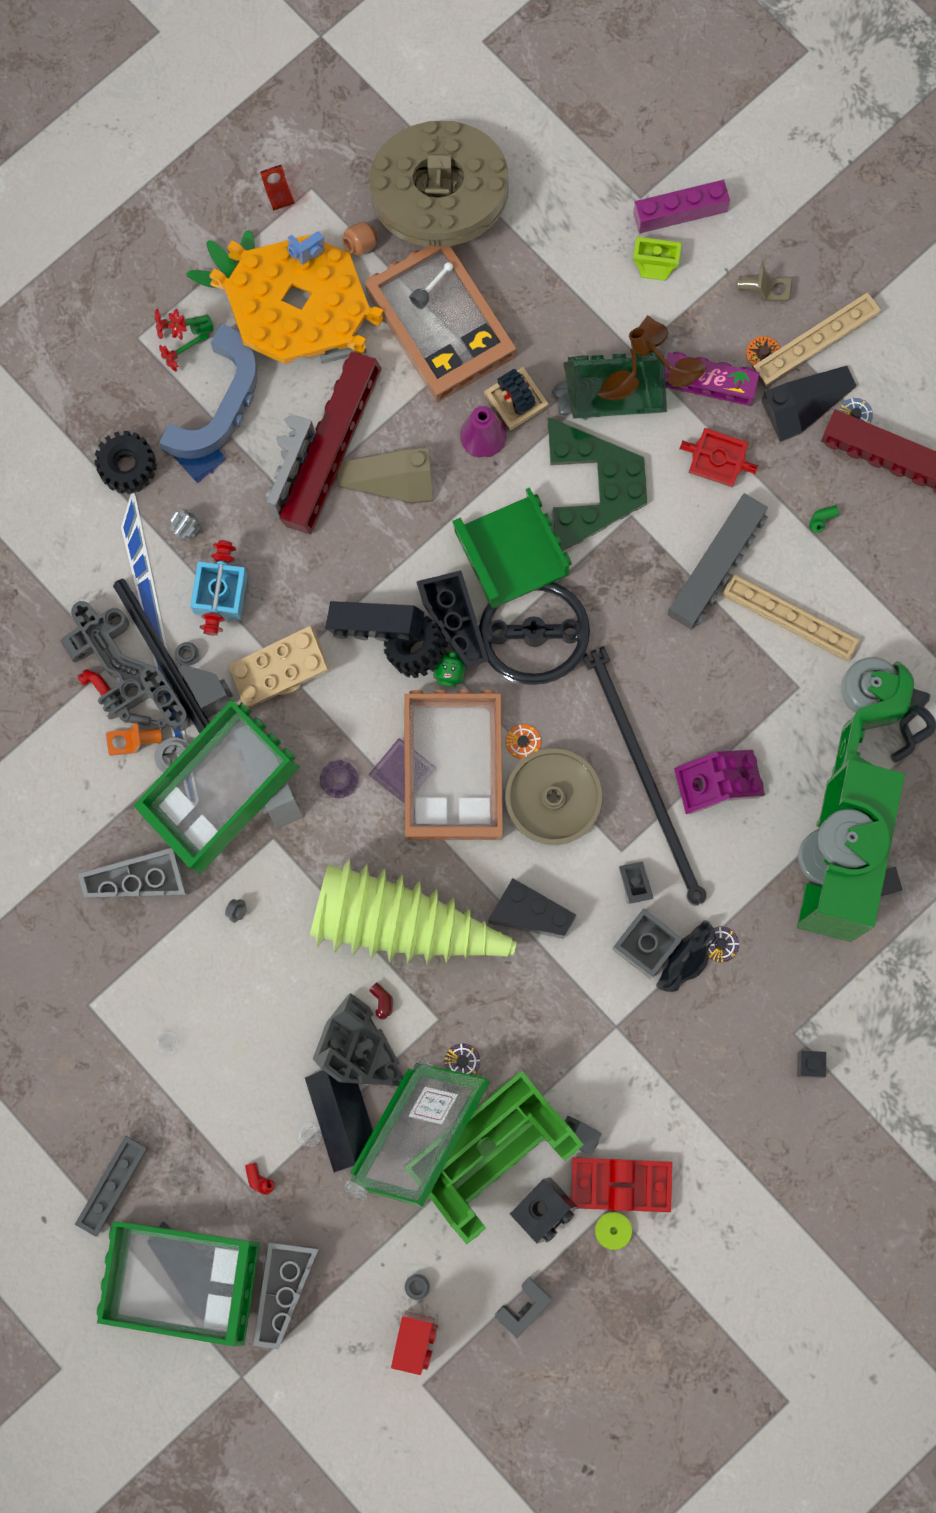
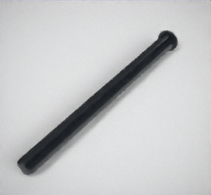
[113,578,210,734]

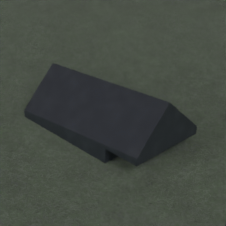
[305,1070,381,1173]

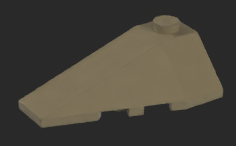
[337,448,433,503]

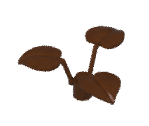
[597,315,707,400]

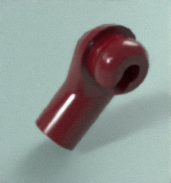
[369,982,393,1020]

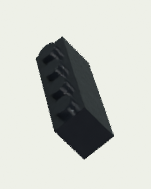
[325,601,425,643]

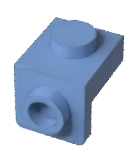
[287,231,324,265]

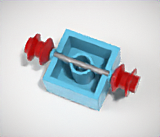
[190,540,248,636]

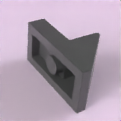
[619,861,653,904]

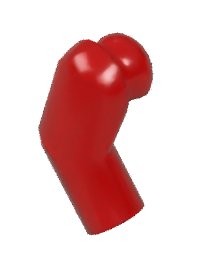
[77,669,111,696]
[245,1163,275,1195]

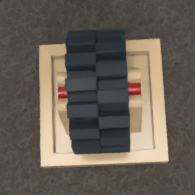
[484,367,549,431]

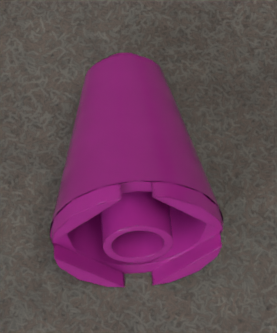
[460,406,507,458]

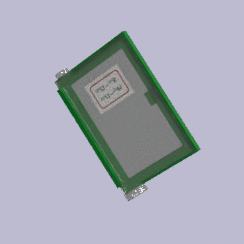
[343,1058,490,1207]

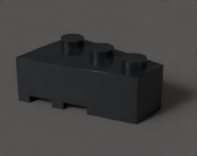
[488,878,576,939]

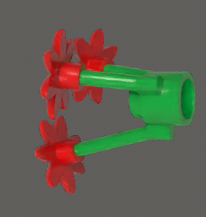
[154,309,213,372]

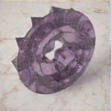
[319,760,358,798]

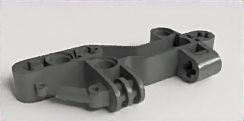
[61,601,190,731]

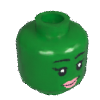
[433,652,466,688]

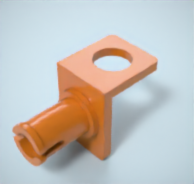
[106,723,162,756]

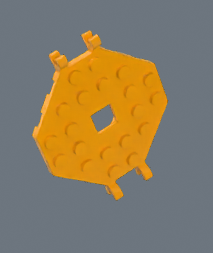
[210,235,384,364]

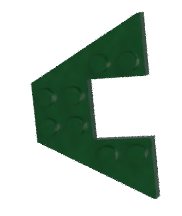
[548,418,647,552]

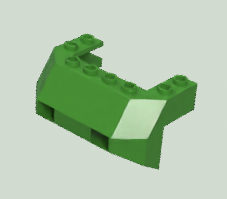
[405,1070,584,1244]

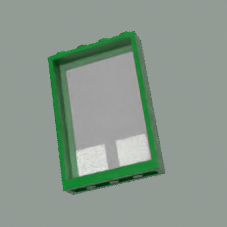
[133,700,300,874]
[97,1221,260,1347]

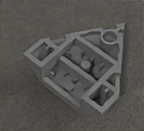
[313,993,403,1086]

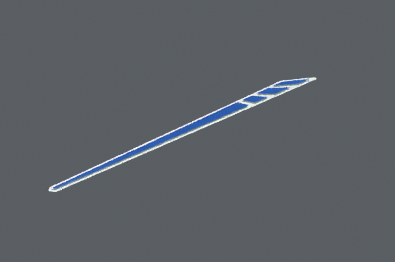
[121,493,199,806]

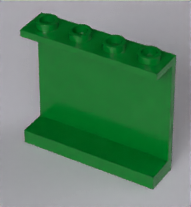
[452,487,572,609]

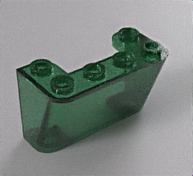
[563,351,667,419]

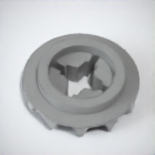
[155,738,189,774]

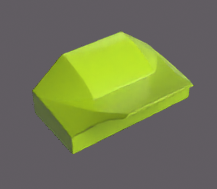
[633,237,682,281]

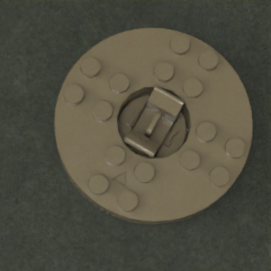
[369,121,509,247]

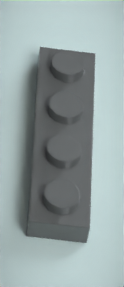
[75,1136,148,1237]

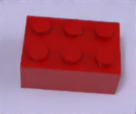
[391,1312,438,1375]

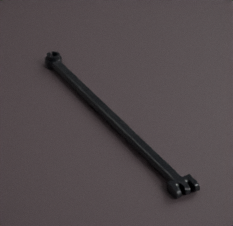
[583,646,706,906]

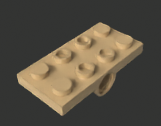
[228,626,330,708]

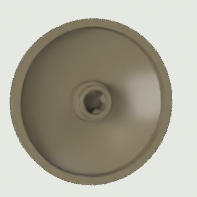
[505,748,602,845]

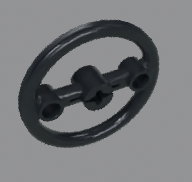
[479,582,590,685]

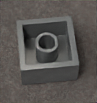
[612,908,683,980]

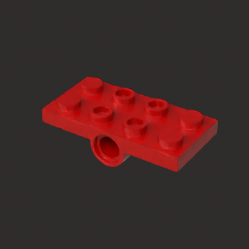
[571,1157,672,1213]

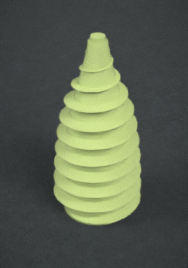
[310,859,517,965]

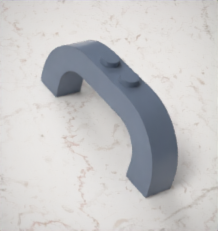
[159,323,257,459]

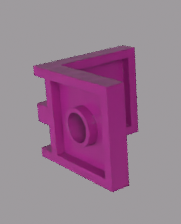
[674,750,765,814]

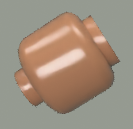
[342,222,378,256]

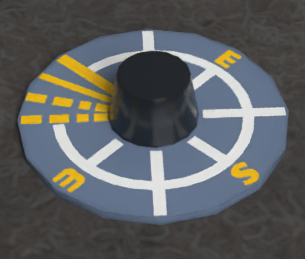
[839,398,873,424]

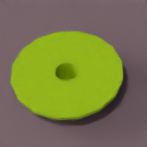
[595,1212,632,1250]

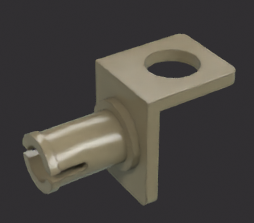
[738,267,792,301]

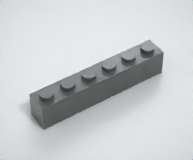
[667,493,768,630]

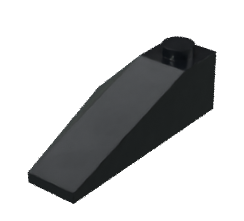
[761,366,857,442]

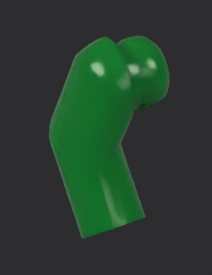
[809,505,839,533]

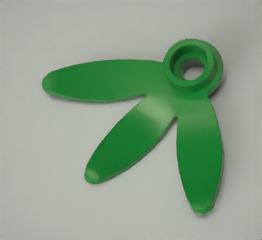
[187,230,255,288]

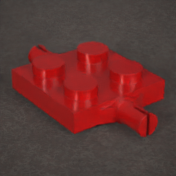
[679,428,758,488]

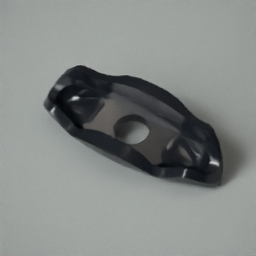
[656,920,716,992]

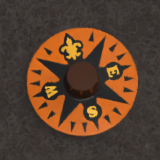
[746,336,780,366]

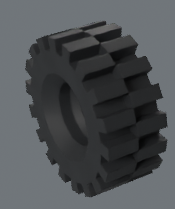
[94,431,157,494]
[384,616,448,678]

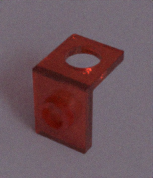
[260,165,295,211]

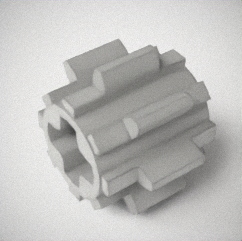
[170,508,200,540]

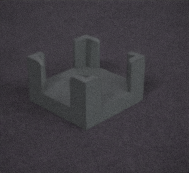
[495,1277,552,1338]

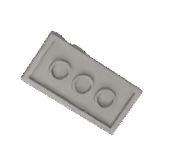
[265,415,315,519]

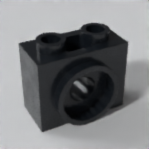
[510,1177,578,1244]

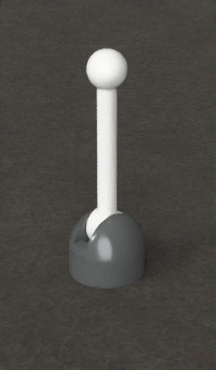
[409,262,453,309]

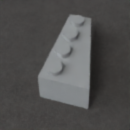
[78,848,188,897]
[253,1241,319,1349]

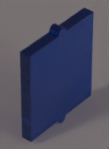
[172,449,226,483]

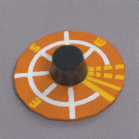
[506,724,541,759]

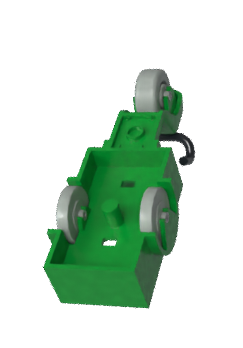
[797,657,936,942]

